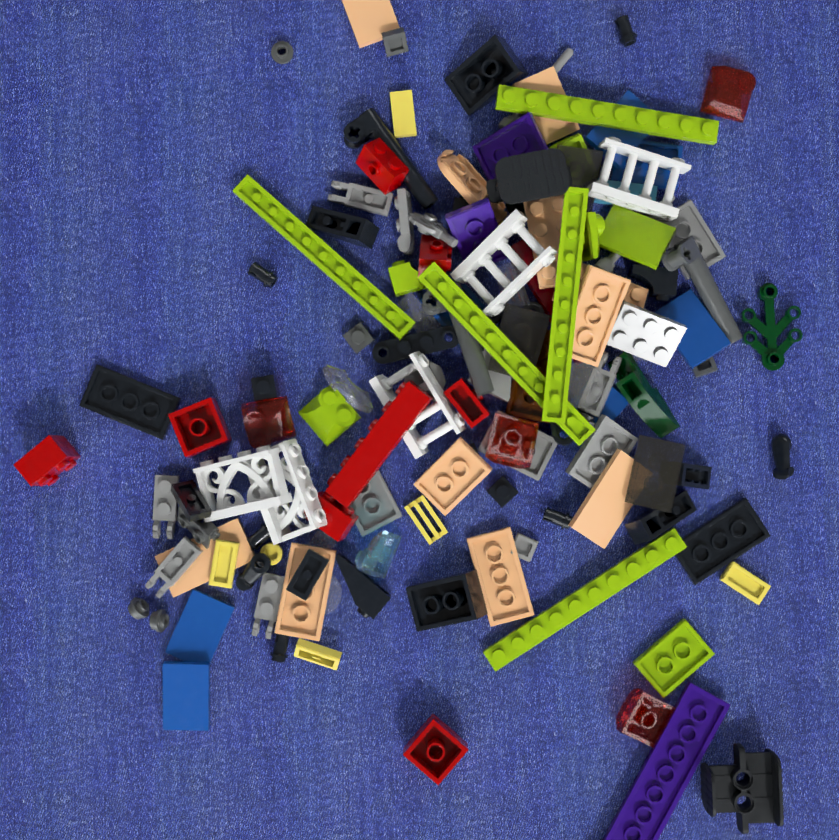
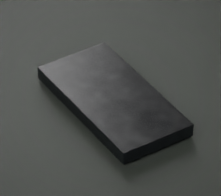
[79,364,181,440]
[674,498,771,585]

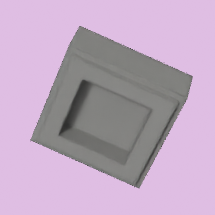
[511,532,538,562]

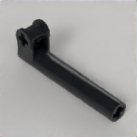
[344,108,439,210]

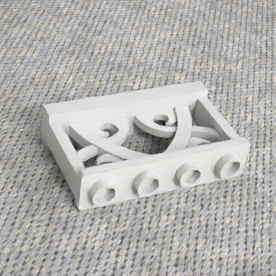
[242,438,328,545]
[193,445,293,523]

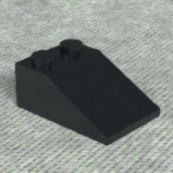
[444,35,528,116]
[406,570,488,632]

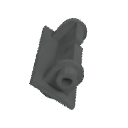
[177,506,220,549]

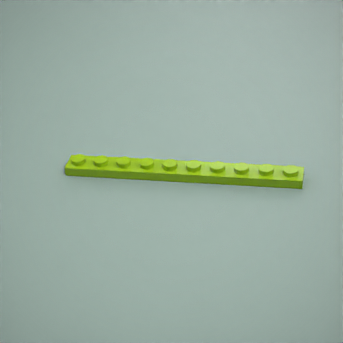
[495,84,719,145]
[232,174,415,340]
[541,187,589,424]
[417,262,596,446]
[483,527,687,672]

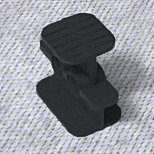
[486,148,573,215]
[700,743,784,834]

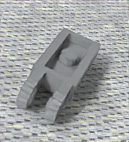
[327,181,393,217]
[394,188,415,255]
[577,351,622,417]
[152,475,180,539]
[145,536,203,599]
[252,572,285,639]

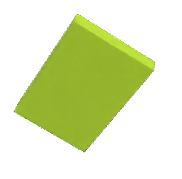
[599,204,676,270]
[632,618,715,699]

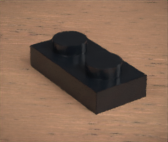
[171,480,212,522]
[286,548,329,601]

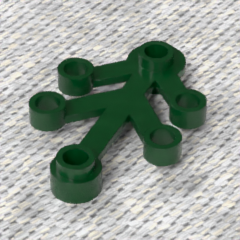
[740,283,803,371]

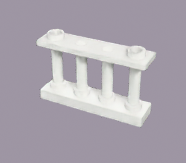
[587,137,692,222]
[450,209,558,316]
[369,351,466,459]

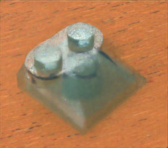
[355,530,402,578]

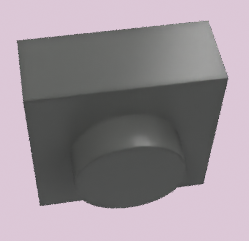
[381,27,409,57]
[343,322,374,354]
[691,356,718,379]

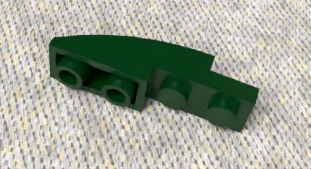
[608,352,680,438]

